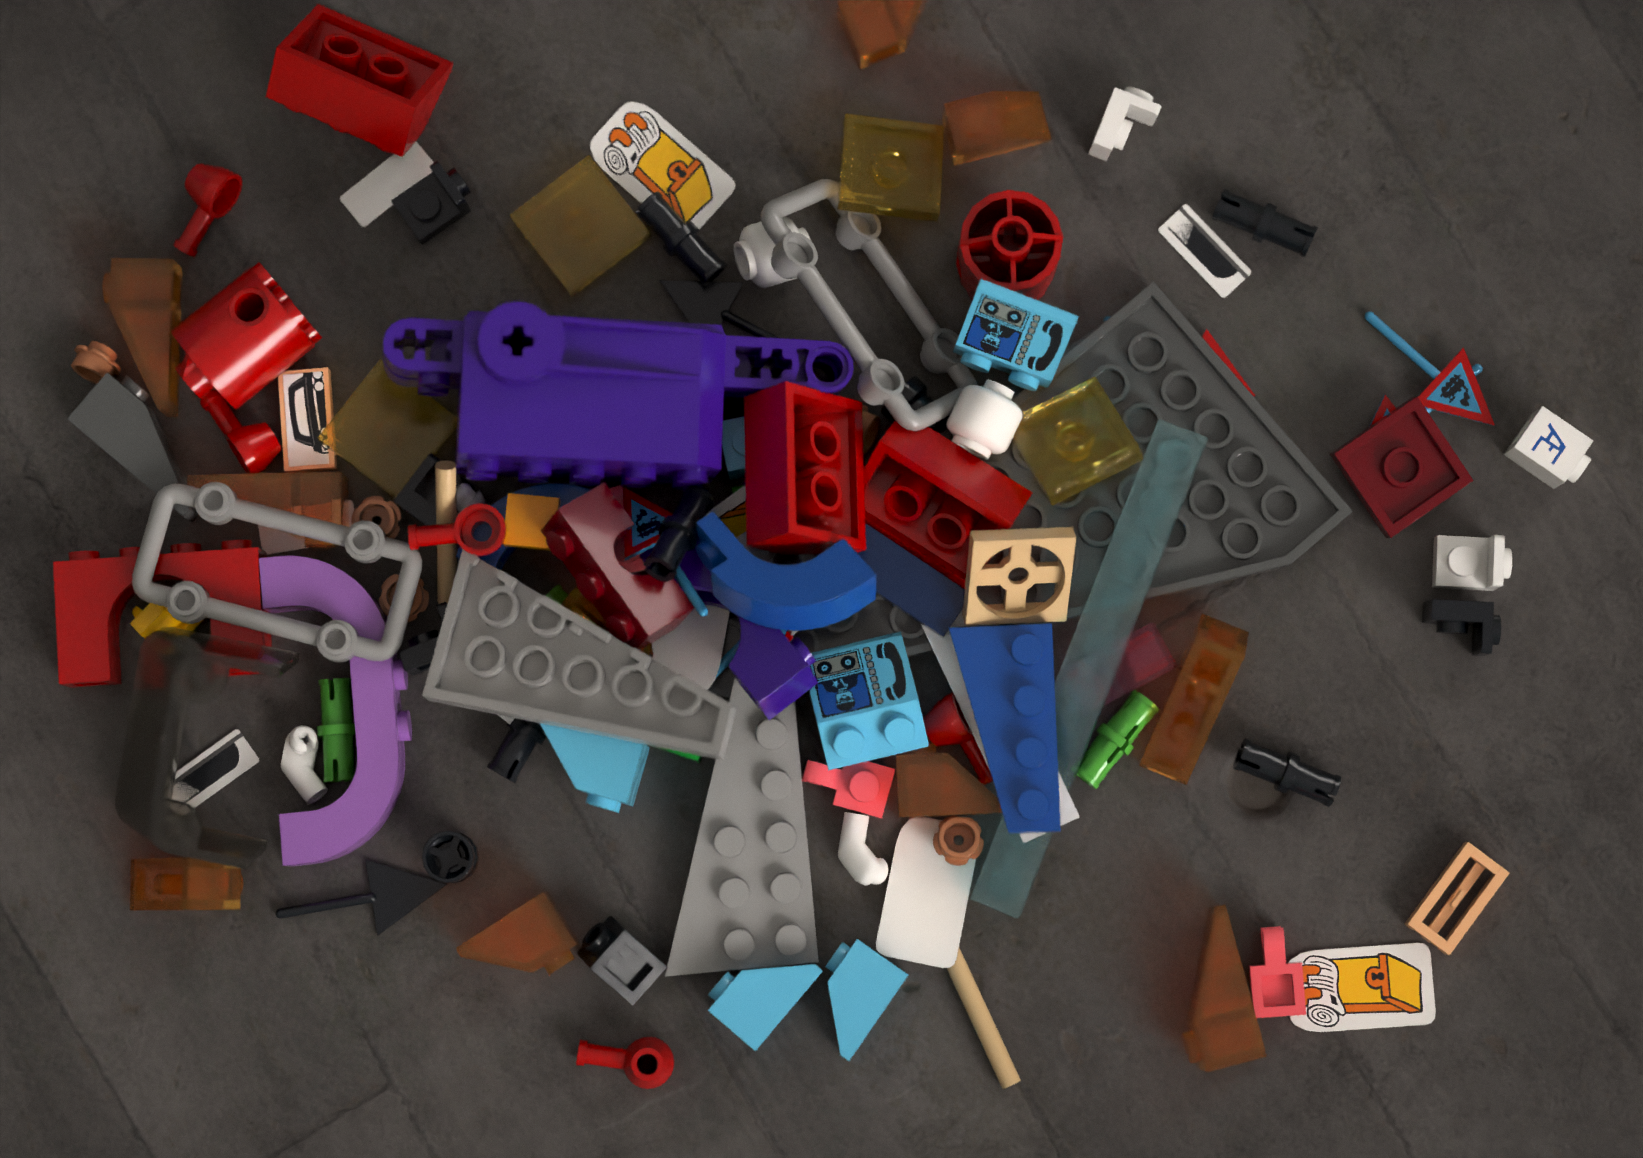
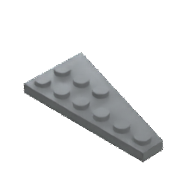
[665,678,819,977]

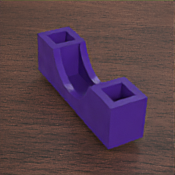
[639,543,818,721]

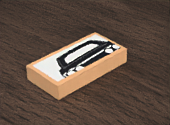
[278,367,337,474]

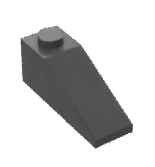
[67,373,199,522]

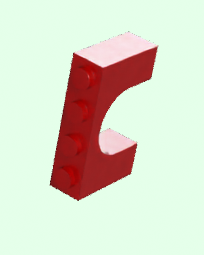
[53,539,273,688]

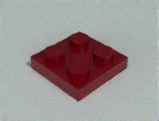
[1330,396,1474,538]

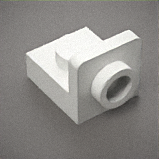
[1088,87,1162,161]
[1432,535,1512,591]

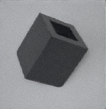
[394,453,475,526]

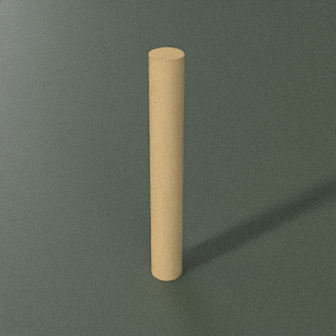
[435,460,458,604]
[947,948,1021,1089]

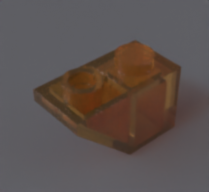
[837,0,927,69]

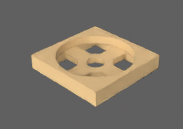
[962,527,1076,626]

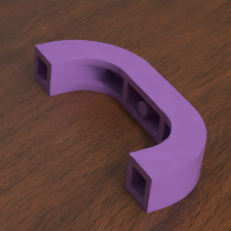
[259,556,412,866]

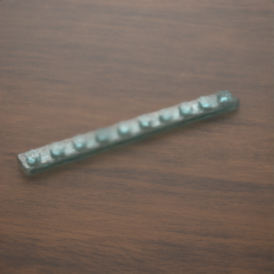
[970,419,1208,919]

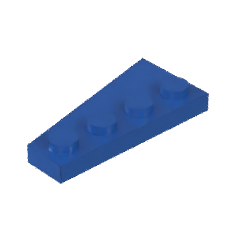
[949,623,1061,834]

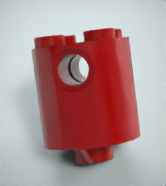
[956,190,1063,300]
[170,262,322,410]

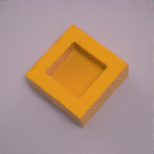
[503,493,561,551]

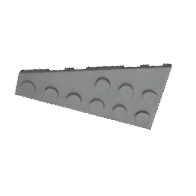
[422,549,736,760]

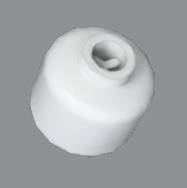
[734,216,810,288]
[946,379,1023,460]

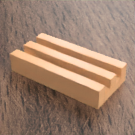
[1404,842,1510,955]

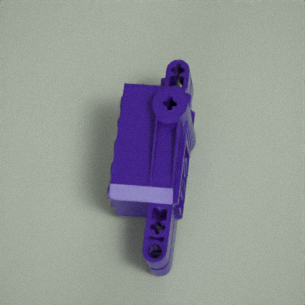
[382,301,854,490]

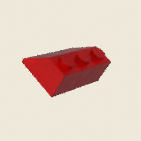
[266,4,454,157]
[744,381,866,555]
[864,420,1033,589]

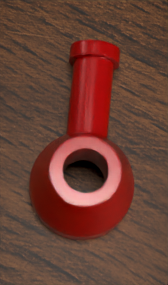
[173,163,242,258]
[200,389,282,478]
[408,503,507,556]
[923,692,993,786]
[576,1036,674,1089]

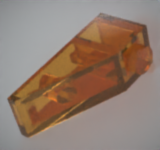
[103,258,182,417]
[187,472,349,548]
[1139,613,1249,785]
[1182,904,1267,1073]

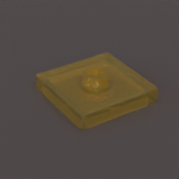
[837,113,944,222]
[509,155,651,297]
[318,359,457,499]
[1012,376,1144,506]

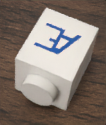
[1503,406,1593,489]

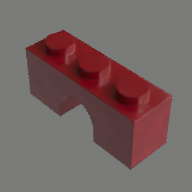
[541,482,694,650]

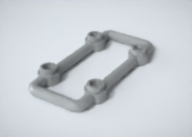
[761,179,977,431]
[132,482,423,663]

